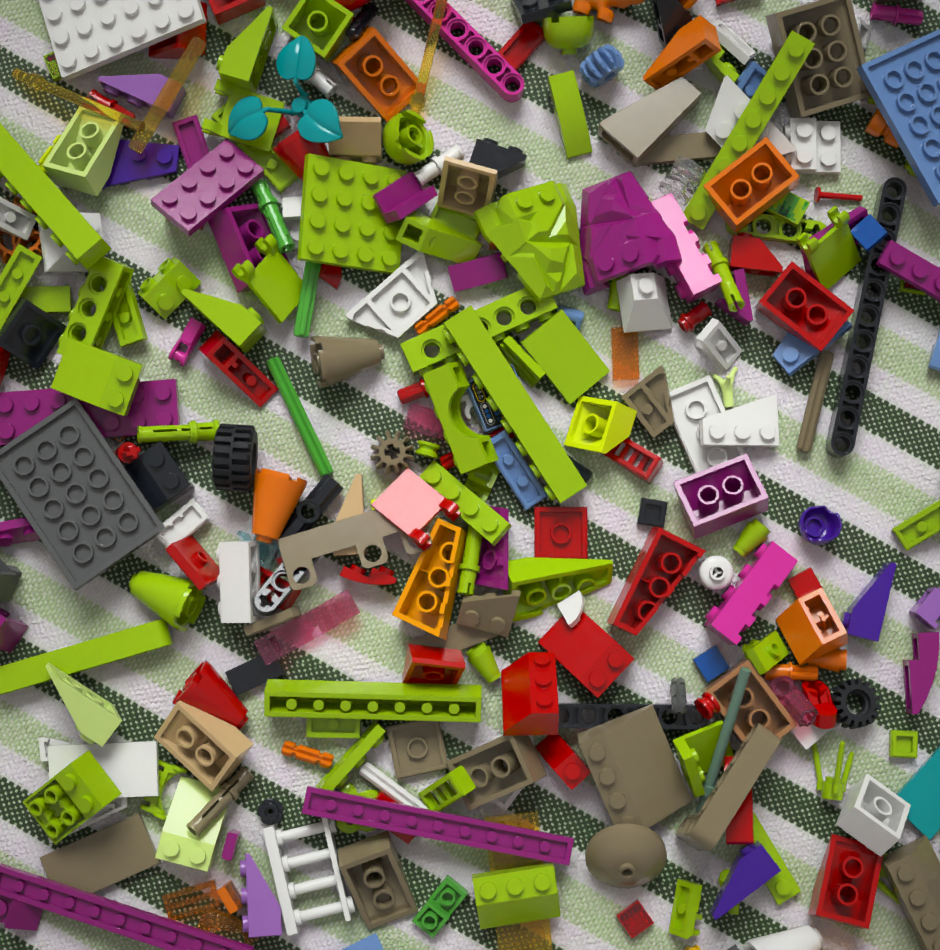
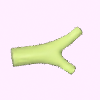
[713,366,738,407]

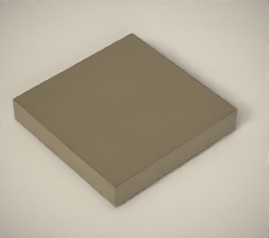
[386,721,449,780]

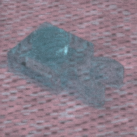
[237,531,280,570]

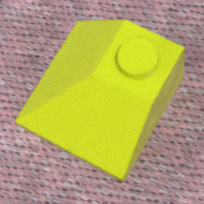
[564,396,637,454]

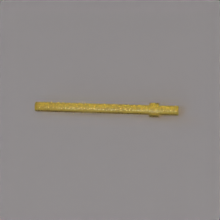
[409,0,447,115]
[12,68,145,132]

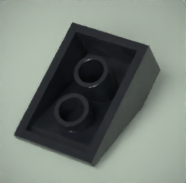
[125,441,194,513]

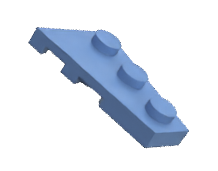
[773,320,852,377]

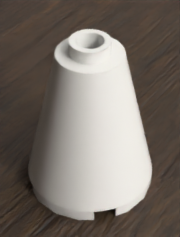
[744,925,823,950]

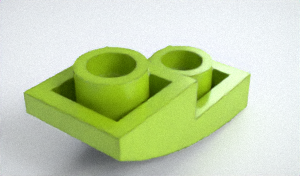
[705,44,740,84]

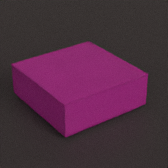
[221,829,241,861]

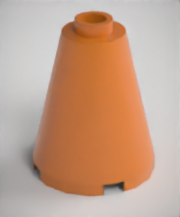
[252,468,307,544]

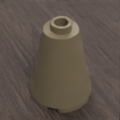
[310,335,385,388]

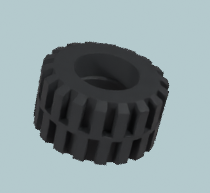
[212,423,258,492]

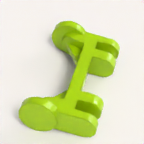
[139,759,188,820]

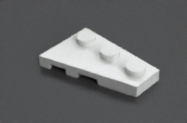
[699,394,780,447]

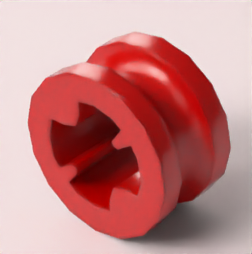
[694,692,721,720]

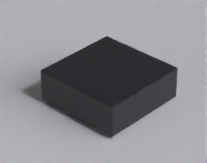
[637,498,668,528]

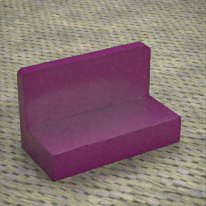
[373,172,438,224]

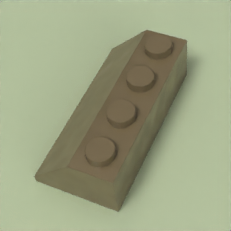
[881,835,940,950]

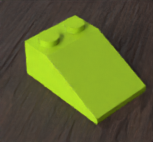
[216,6,278,93]
[181,288,267,354]
[51,338,146,416]

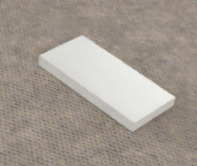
[670,375,745,473]
[48,741,159,798]

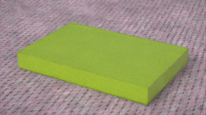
[520,309,610,404]

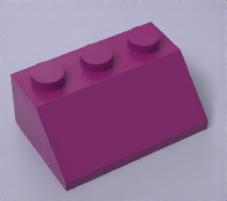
[208,203,290,293]
[673,453,769,539]

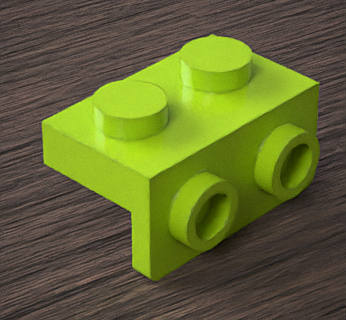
[138,257,202,319]

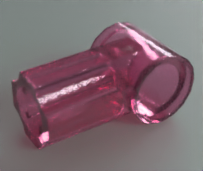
[770,675,819,727]

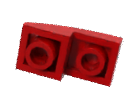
[340,564,398,585]

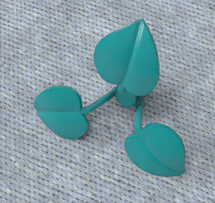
[228,36,343,143]

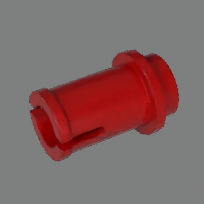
[677,301,712,333]

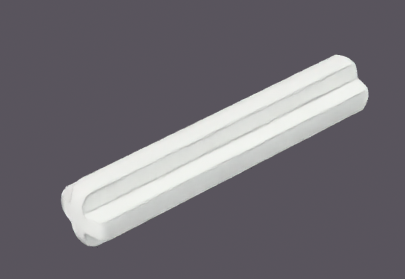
[359,762,428,809]

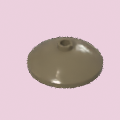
[585,823,667,888]

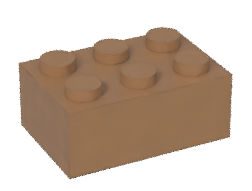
[701,659,797,744]

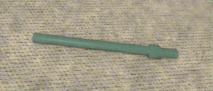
[696,667,751,813]

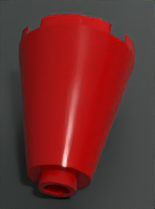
[272,131,330,182]
[172,660,249,730]

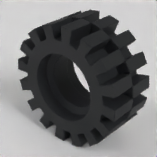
[830,679,881,729]

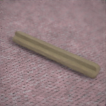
[796,350,834,453]

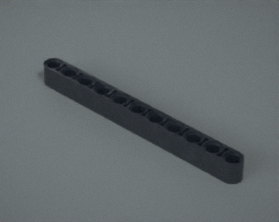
[826,177,907,458]

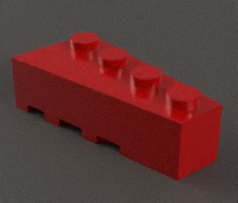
[606,527,706,636]

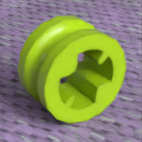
[415,440,441,459]

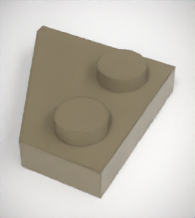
[621,365,675,438]
[456,590,521,637]

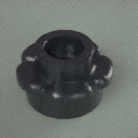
[257,798,284,825]

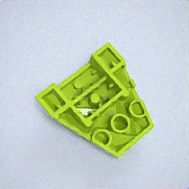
[474,181,585,301]

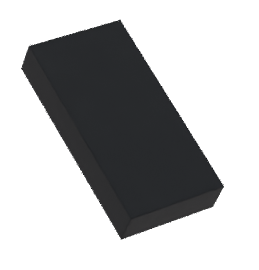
[225,649,285,696]

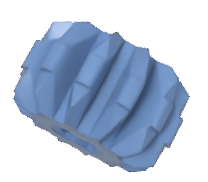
[579,44,625,88]

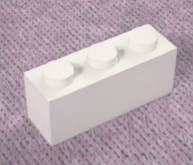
[216,540,261,623]

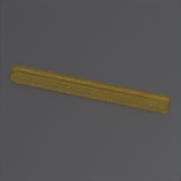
[128,36,207,154]

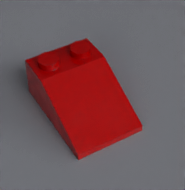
[754,261,855,352]
[538,611,634,698]
[808,834,883,929]

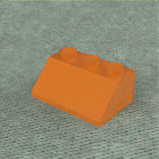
[703,137,800,234]

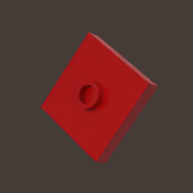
[165,535,220,590]

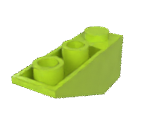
[395,210,483,263]

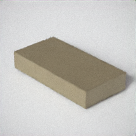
[243,606,302,636]

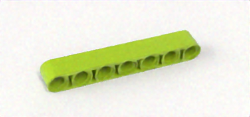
[0,619,173,695]

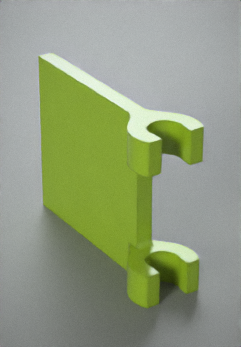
[201,79,285,153]
[796,206,861,289]
[231,234,302,324]

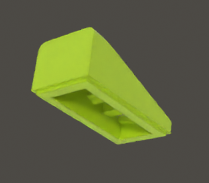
[418,765,475,811]

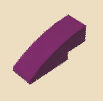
[903,632,939,714]

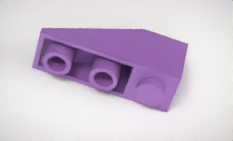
[98,74,186,119]
[240,853,282,938]

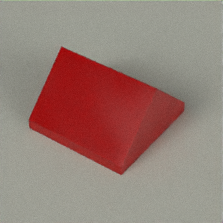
[402,644,465,684]

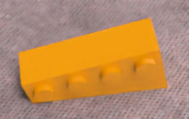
[392,518,467,640]

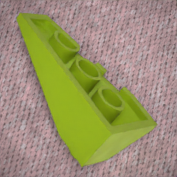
[503,557,613,622]

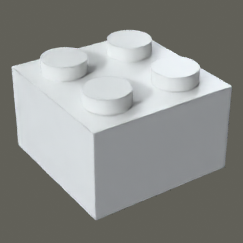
[836,773,911,857]

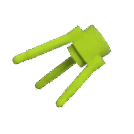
[812,741,854,800]

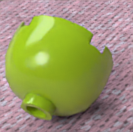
[542,16,594,55]
[382,110,434,165]

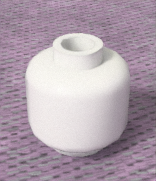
[697,556,733,590]

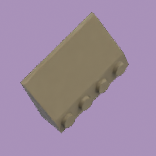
[765,0,871,118]
[577,704,692,828]

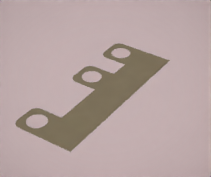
[277,510,432,590]

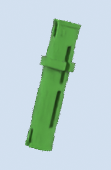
[251,179,295,253]

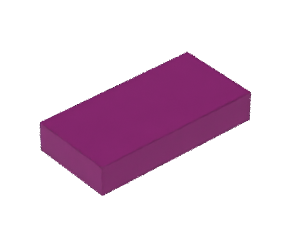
[172,114,210,169]

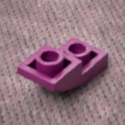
[448,252,508,292]

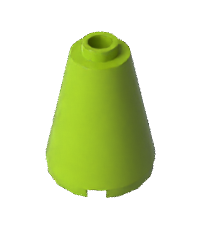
[129,571,207,632]

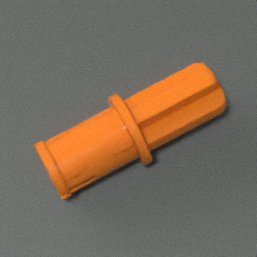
[764,662,818,683]

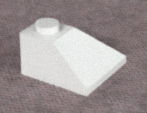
[38,213,103,272]
[616,273,672,333]

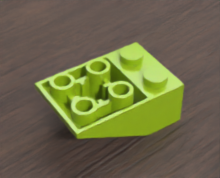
[23,750,122,845]

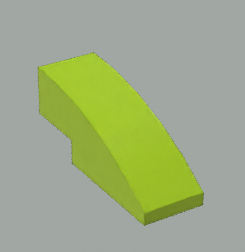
[547,70,592,159]

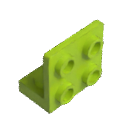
[673,720,734,798]

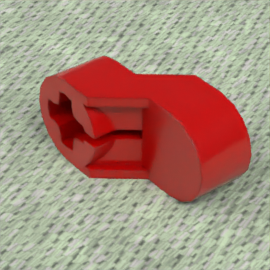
[801,680,837,729]

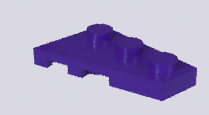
[102,139,181,190]

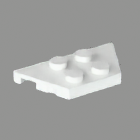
[705,75,797,155]
[345,251,438,339]

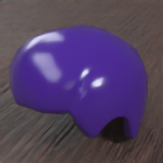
[798,505,842,545]

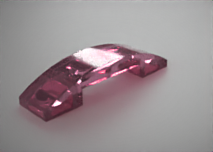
[254,589,360,665]

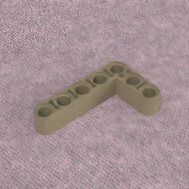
[675,723,781,851]

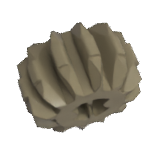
[370,431,415,475]

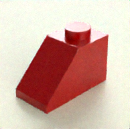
[728,232,783,277]
[535,733,591,790]

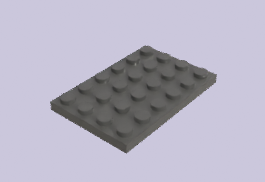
[0,398,166,591]

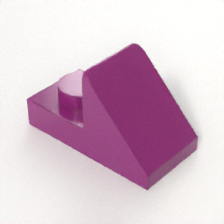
[714,269,753,325]
[0,895,43,931]

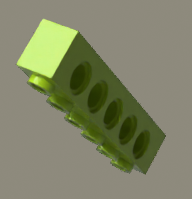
[400,287,558,377]

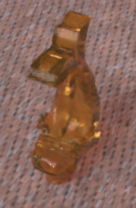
[193,909,261,946]

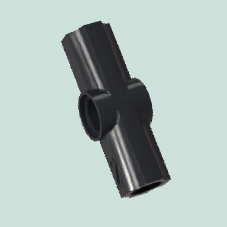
[279,474,344,539]

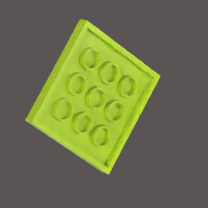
[297,153,407,274]

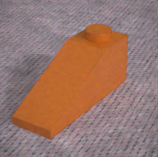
[643,15,721,90]

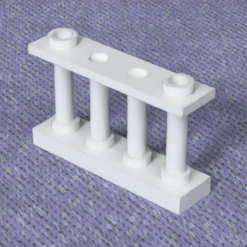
[263,817,356,936]

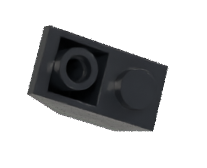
[469,138,527,179]

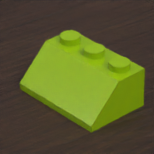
[472,862,561,929]

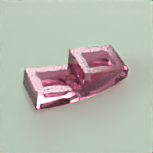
[402,403,464,442]

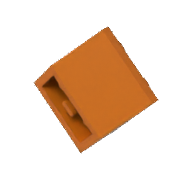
[775,588,848,666]

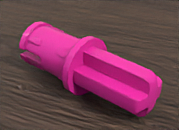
[870,3,923,26]

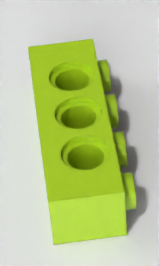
[57,256,135,355]

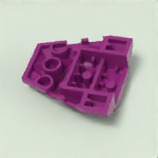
[580,171,682,296]

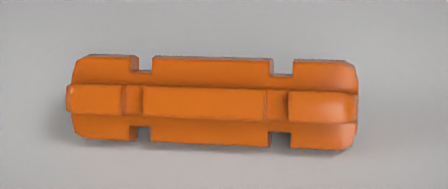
[413,296,460,335]
[281,741,334,769]

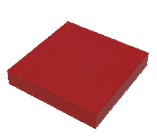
[534,507,588,559]

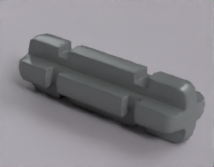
[670,677,687,714]

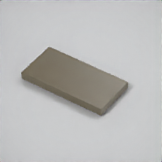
[40,813,161,893]

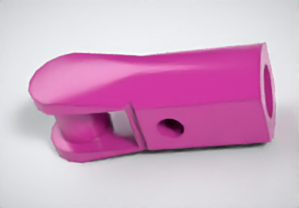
[168,318,206,367]

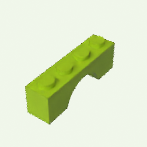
[423,361,499,474]

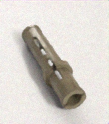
[186,766,254,837]

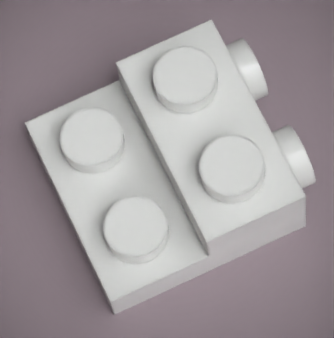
[782,118,841,175]

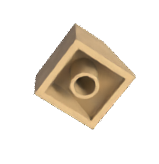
[328,116,383,165]

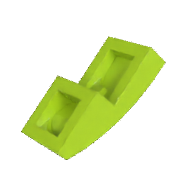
[465,463,500,503]

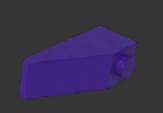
[840,562,896,642]
[710,841,781,920]

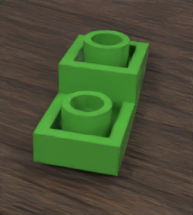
[412,875,469,938]

